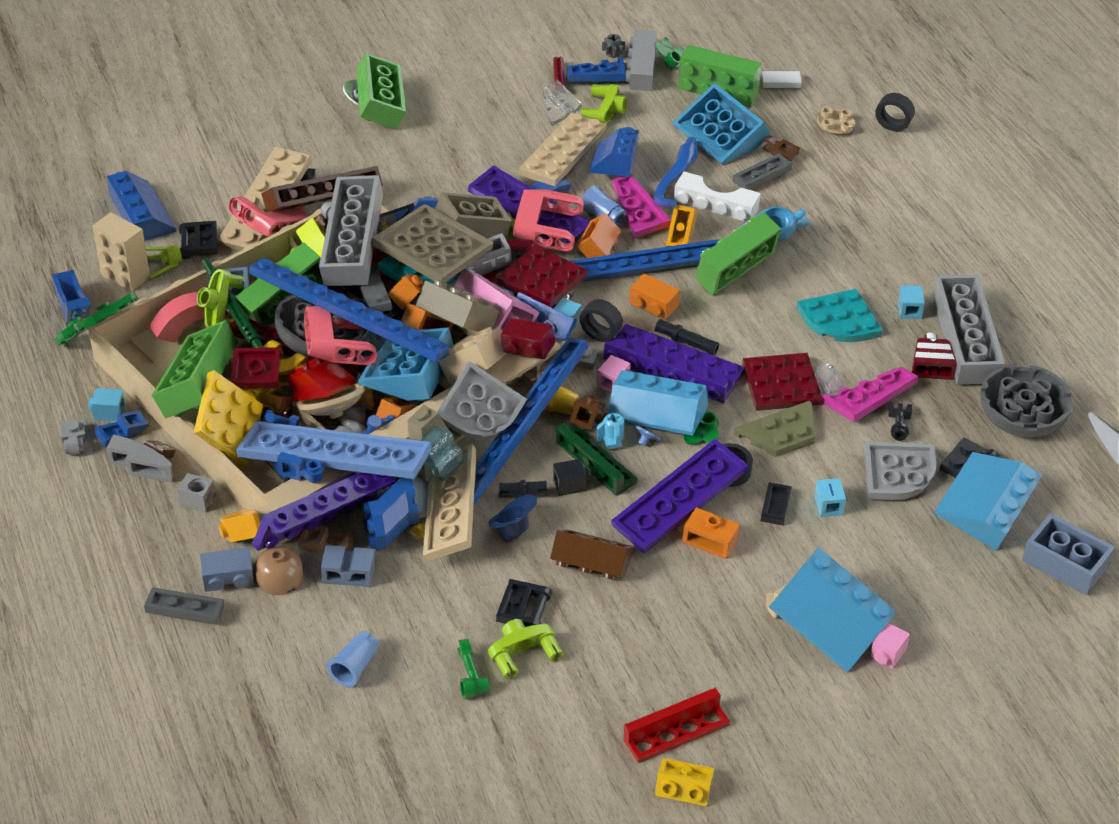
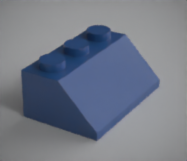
[590,127,639,177]

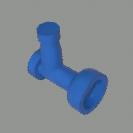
[264,410,300,426]
[361,415,395,434]

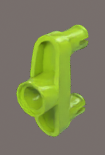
[580,84,627,123]
[197,269,245,327]
[488,619,564,679]

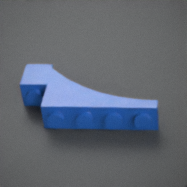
[52,270,90,325]

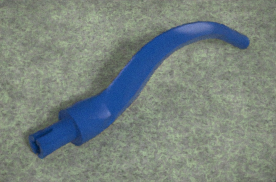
[653,137,699,207]

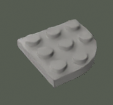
[437,361,527,438]
[864,442,936,500]

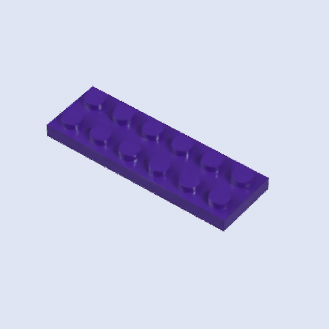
[468,165,590,244]
[611,439,748,554]

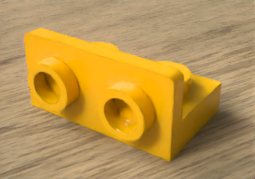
[655,758,715,806]

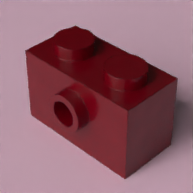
[500,318,556,360]

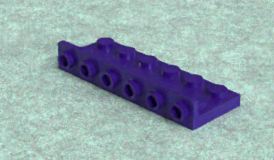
[603,324,745,403]
[252,473,395,551]

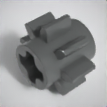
[602,34,625,58]

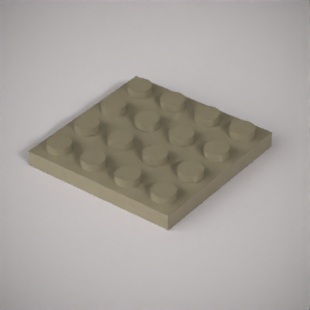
[372,204,494,283]

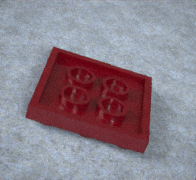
[497,245,587,308]
[742,352,823,411]

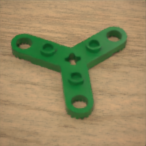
[55,291,139,346]

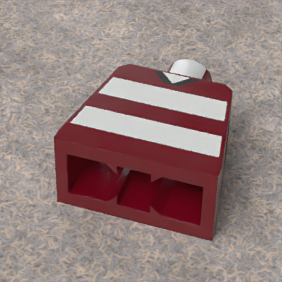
[911,333,956,380]

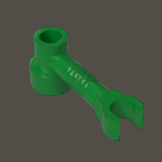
[457,639,490,699]

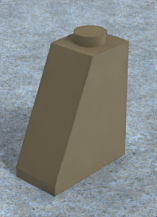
[407,405,460,482]

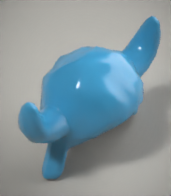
[741,206,809,241]

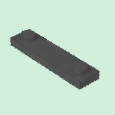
[359,265,392,312]

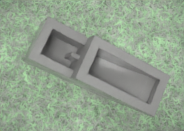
[107,435,174,483]

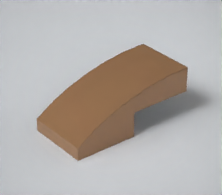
[298,526,354,554]

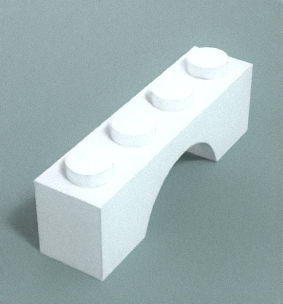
[674,172,760,222]

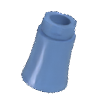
[582,185,626,226]
[326,631,379,687]

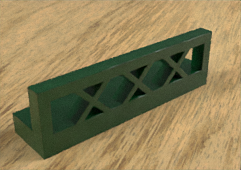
[556,423,638,496]

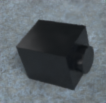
[553,459,590,496]

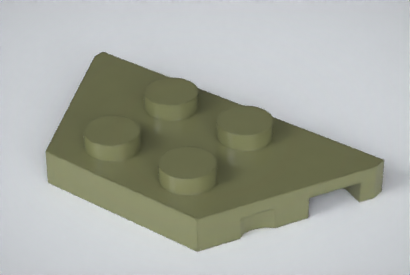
[734,401,816,457]

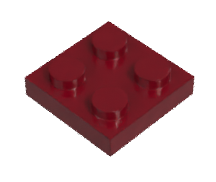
[231,347,281,389]

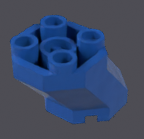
[362,477,419,549]

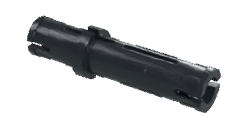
[655,319,720,356]

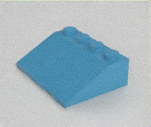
[673,83,771,165]
[358,328,454,401]
[934,452,1043,551]
[769,547,896,672]

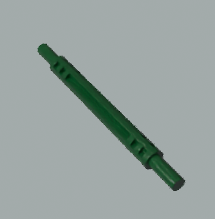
[202,258,263,348]

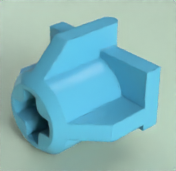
[597,413,624,449]

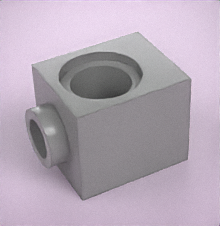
[177,473,217,512]

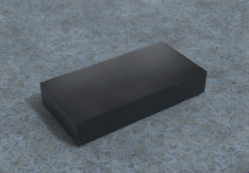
[760,482,792,526]

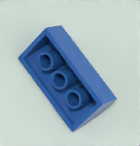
[106,171,176,241]

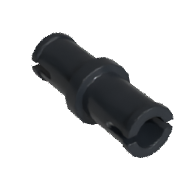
[499,479,547,498]

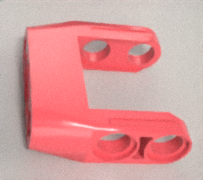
[513,189,584,251]
[228,196,309,237]
[304,305,377,365]

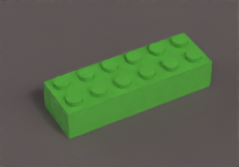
[151,320,239,419]

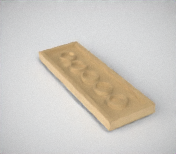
[519,113,607,187]
[217,147,312,251]
[423,444,477,562]

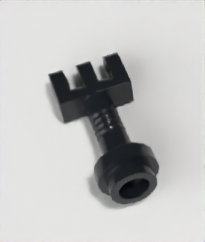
[888,402,912,441]

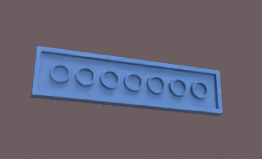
[236,421,432,479]

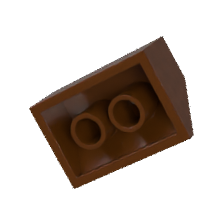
[550,529,635,580]

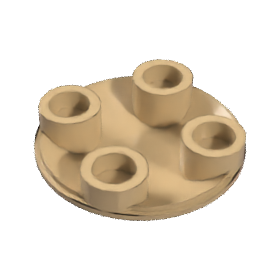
[817,107,856,134]

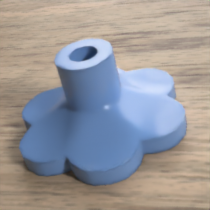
[635,425,661,446]

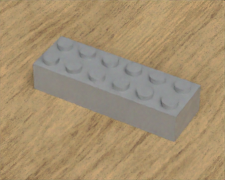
[319,175,383,286]
[932,275,1005,385]

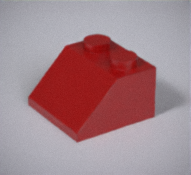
[287,358,357,401]

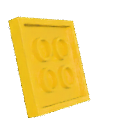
[194,370,263,467]

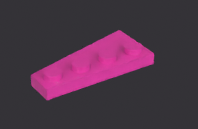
[612,175,671,239]
[822,367,918,423]

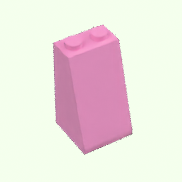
[454,268,540,331]

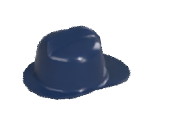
[488,495,537,542]

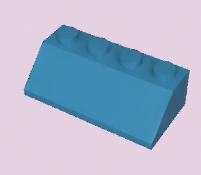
[607,370,708,436]

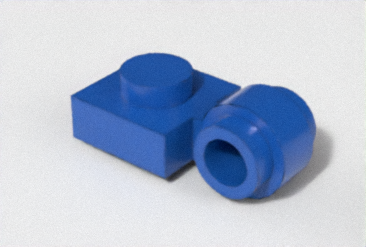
[277,452,324,483]

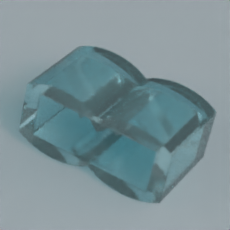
[420,426,464,481]

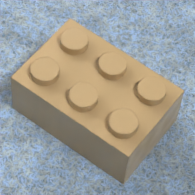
[92,212,150,292]
[438,326,508,385]

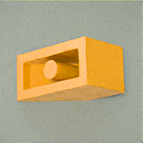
[666,205,698,246]
[218,508,261,542]

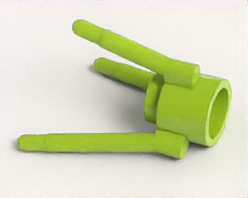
[145,244,182,280]

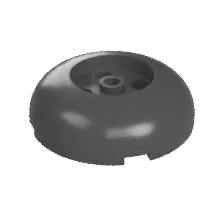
[275,295,365,359]
[980,364,1073,438]

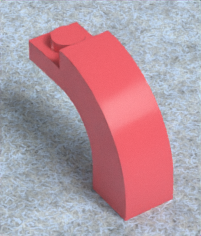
[149,292,232,343]

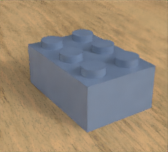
[1022,513,1115,595]

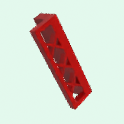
[623,687,730,763]

